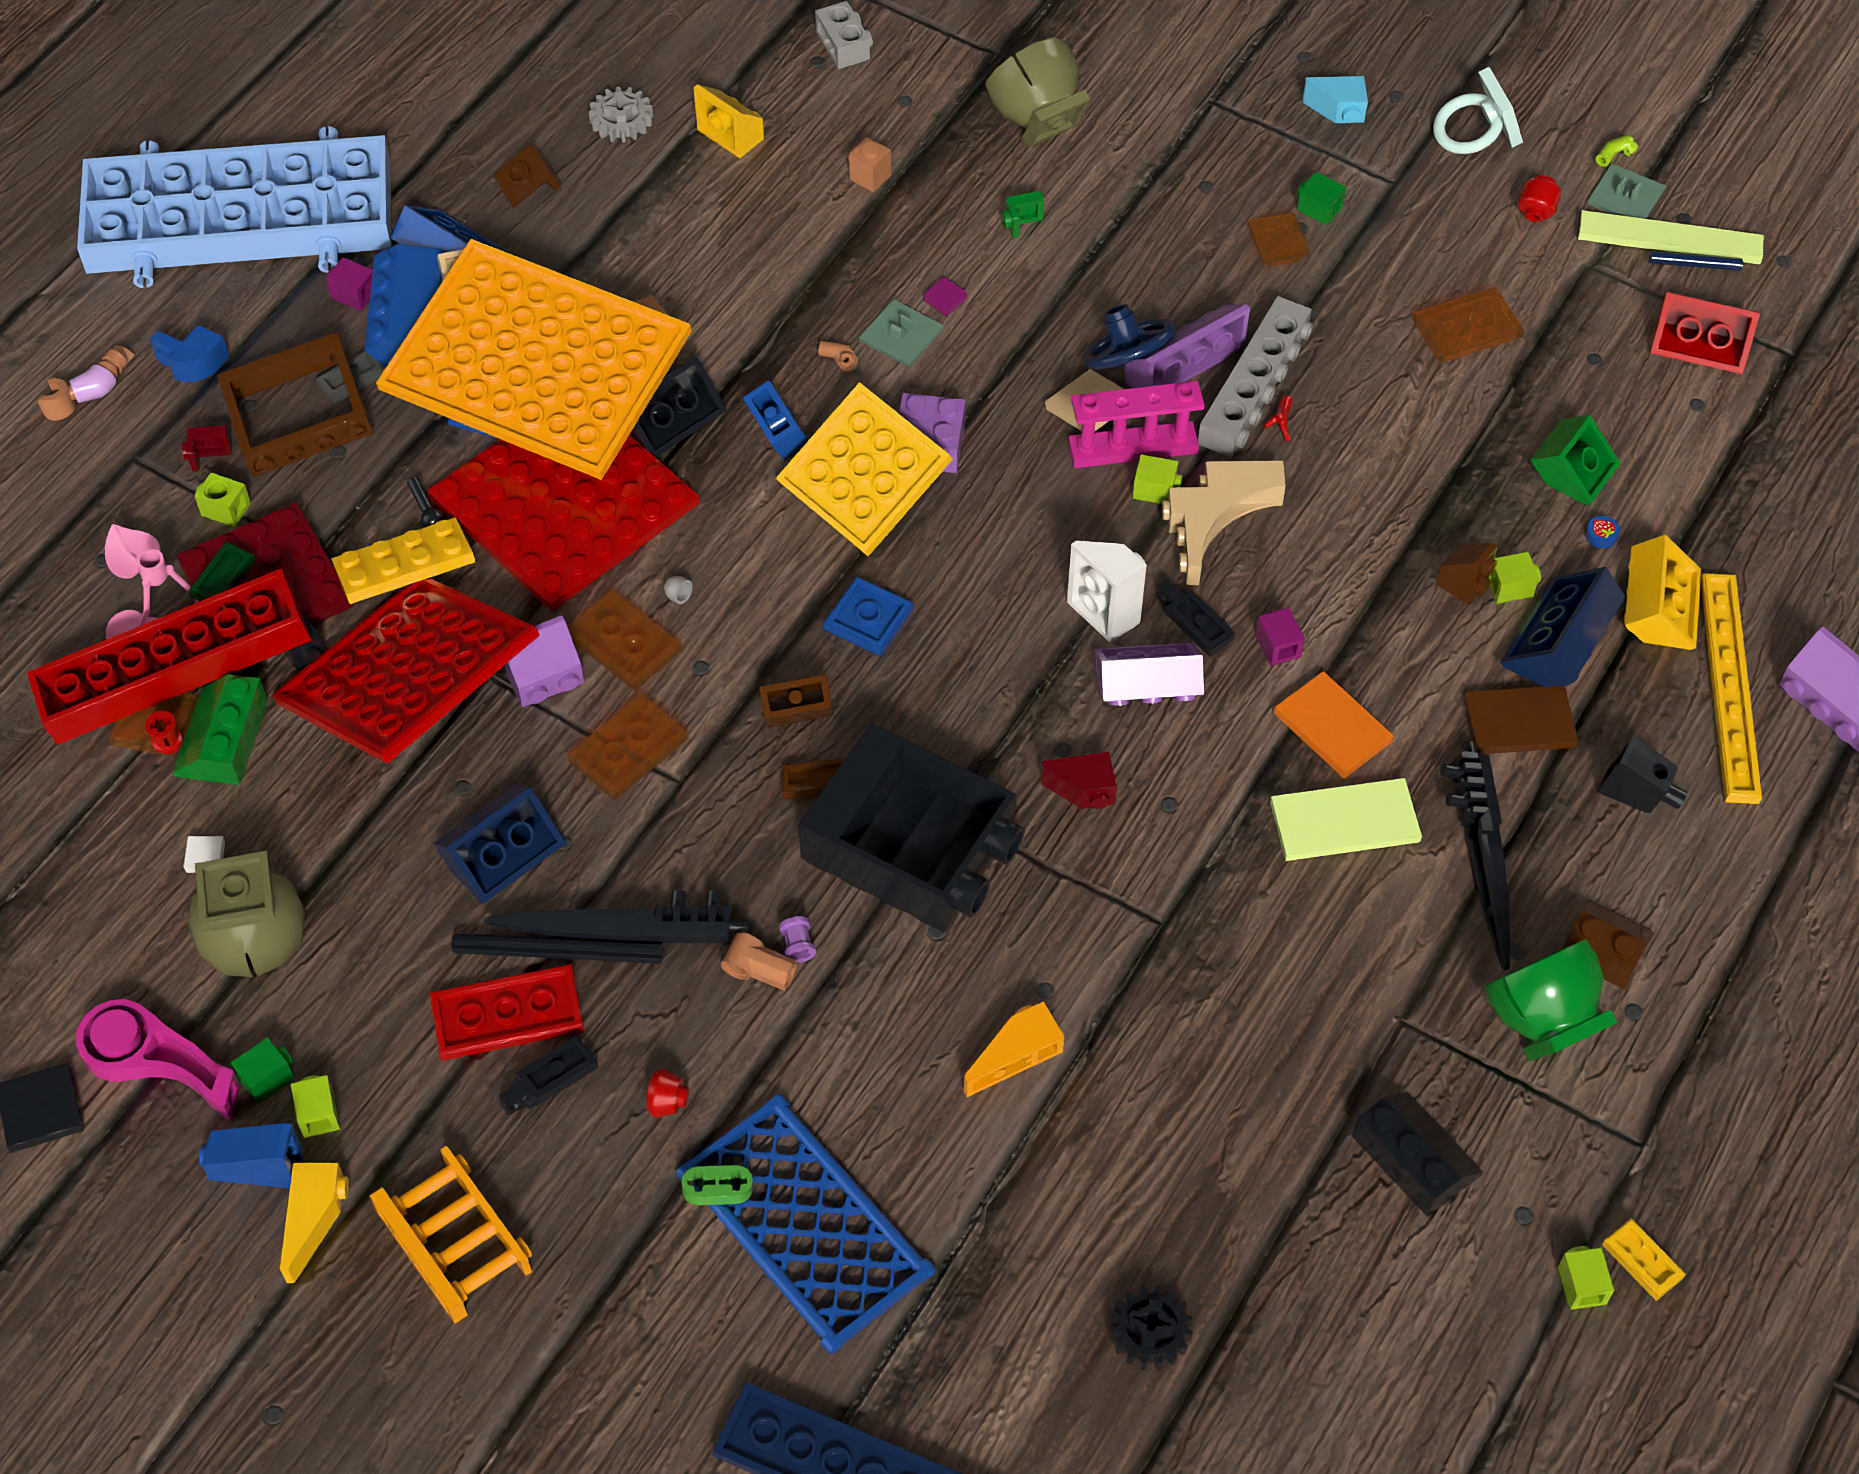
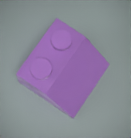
[505,615,584,707]

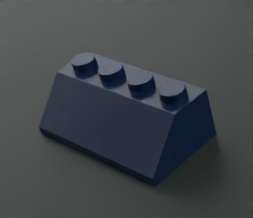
[1500,567,1625,688]

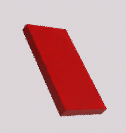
[430,964,584,1061]

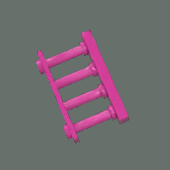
[1068,381,1204,468]

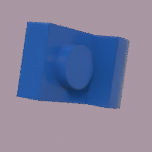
[150,325,229,382]

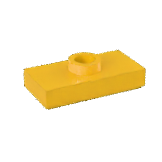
[1602,1218,1686,1301]

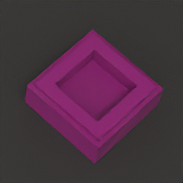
[924,277,967,317]

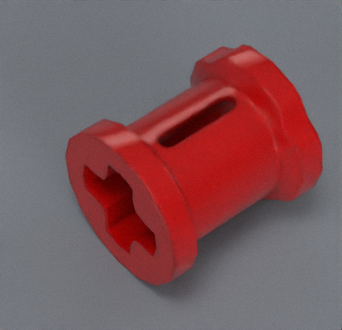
[145,711,183,755]

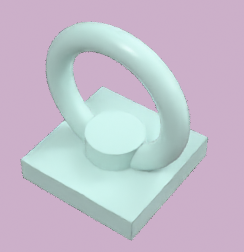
[1433,67,1523,154]

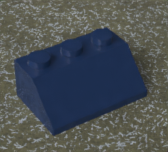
[433,784,566,904]

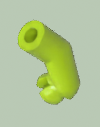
[1596,135,1638,167]

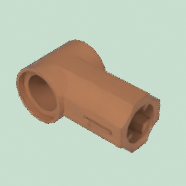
[721,932,798,991]

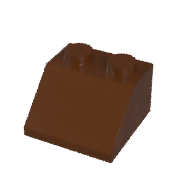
[1563,901,1654,990]

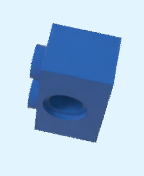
[743,381,809,460]

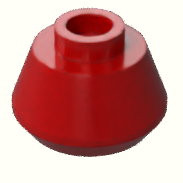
[646,1068,689,1118]

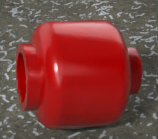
[1518,175,1561,222]

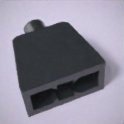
[1597,736,1688,813]

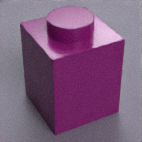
[326,257,373,311]
[1255,608,1305,666]

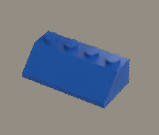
[391,205,511,254]
[364,244,445,367]

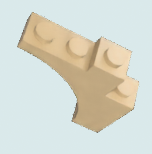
[1162,461,1286,585]

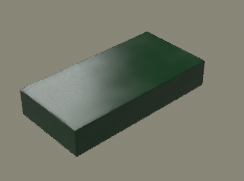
[189,542,256,601]

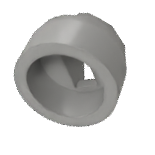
[664,576,693,604]

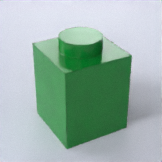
[1297,172,1347,226]
[231,1037,294,1104]

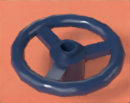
[1082,304,1177,370]

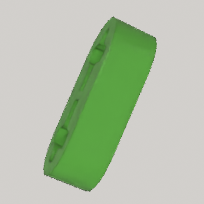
[681,1165,753,1205]

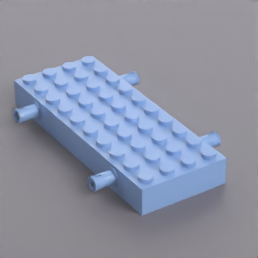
[77,126,392,288]

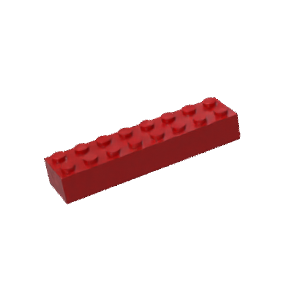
[27,568,312,745]

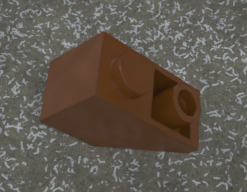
[1436,543,1498,605]

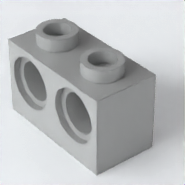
[815,1,873,69]

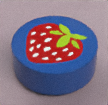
[1585,516,1620,549]

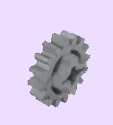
[589,87,653,143]

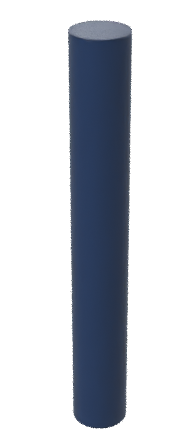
[1649,251,1743,271]

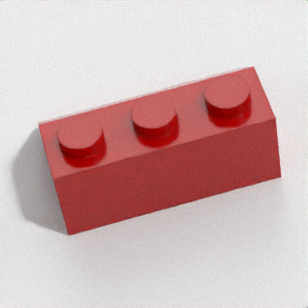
[1650,291,1760,374]

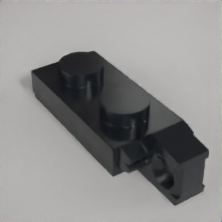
[1156,579,1235,657]
[498,1036,598,1116]

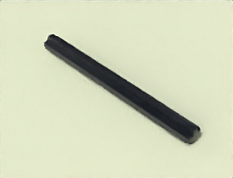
[451,934,663,964]

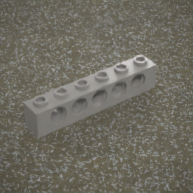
[1198,296,1313,458]

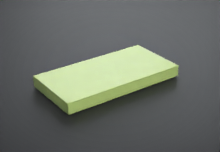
[1270,778,1422,861]

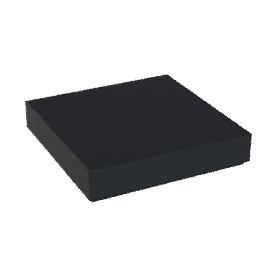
[0,1062,84,1153]

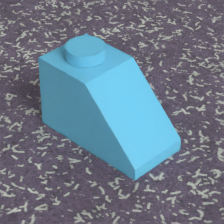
[1302,76,1368,123]

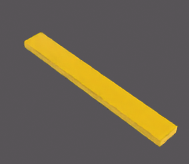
[1701,573,1762,804]

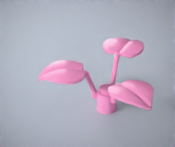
[105,524,199,639]

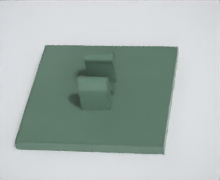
[1587,164,1666,219]
[859,299,944,368]

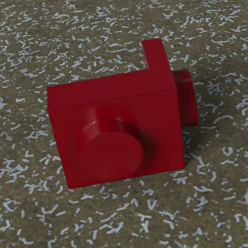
[182,425,232,472]

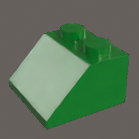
[1530,415,1621,505]

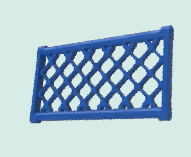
[676,1094,937,1355]

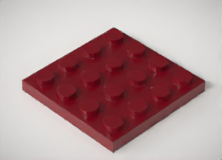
[176,502,353,625]

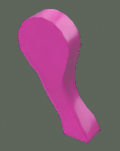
[76,999,240,1121]

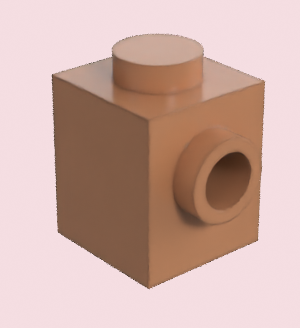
[848,137,891,193]

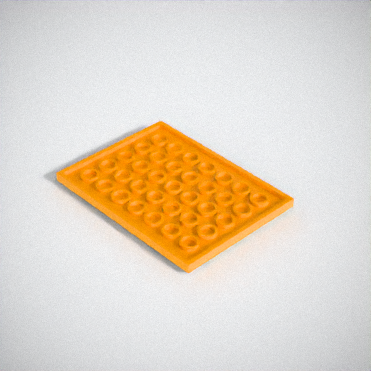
[376,239,692,480]

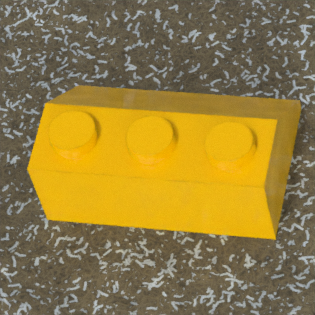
[1624,535,1702,650]

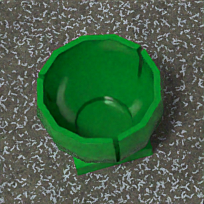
[1482,939,1618,1061]

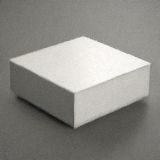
[184,836,225,873]

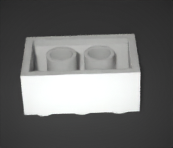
[1067,541,1147,644]

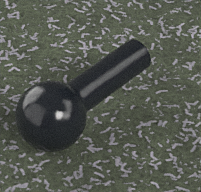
[407,477,446,528]

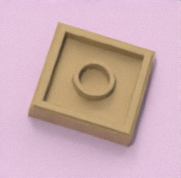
[1045,369,1123,431]

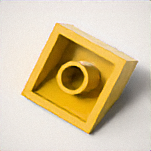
[694,84,764,158]

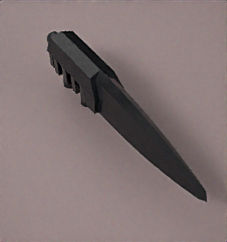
[1440,741,1510,971]
[483,890,749,943]

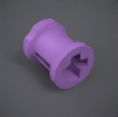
[779,916,816,963]

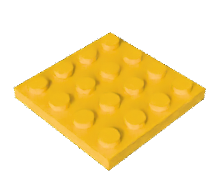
[775,382,953,556]

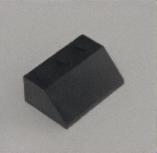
[629,356,727,457]
[1352,1092,1483,1217]

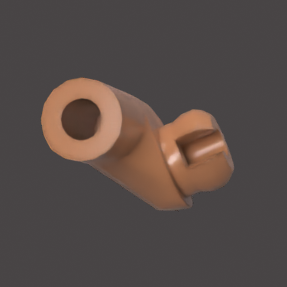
[818,341,858,372]

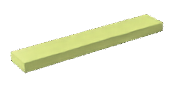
[1578,210,1764,264]

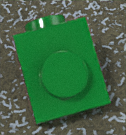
[1001,191,1044,238]

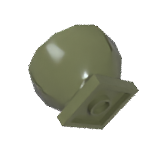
[985,37,1091,148]
[188,851,306,977]

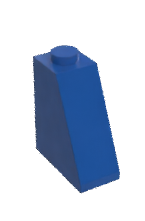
[199,1123,305,1188]

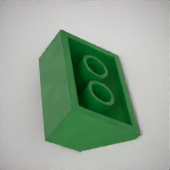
[173,674,268,785]

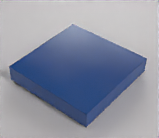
[824,577,914,656]

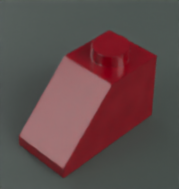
[1040,752,1117,809]

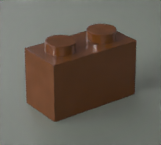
[759,674,834,728]

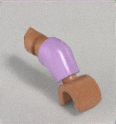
[37,345,134,421]

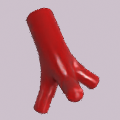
[1264,395,1293,442]

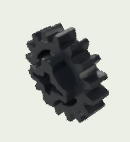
[1109,1285,1193,1370]

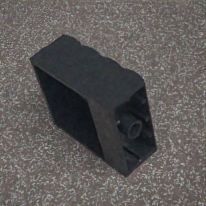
[799,722,1025,932]

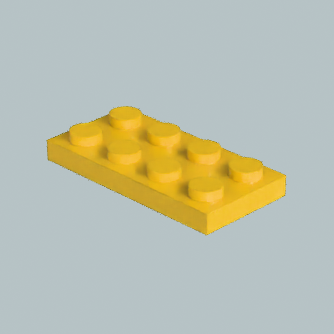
[331,517,475,604]

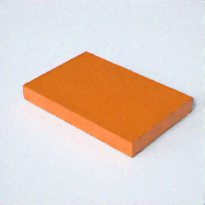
[1274,671,1394,779]

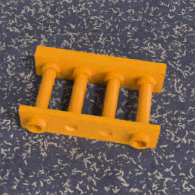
[370,1146,532,1324]

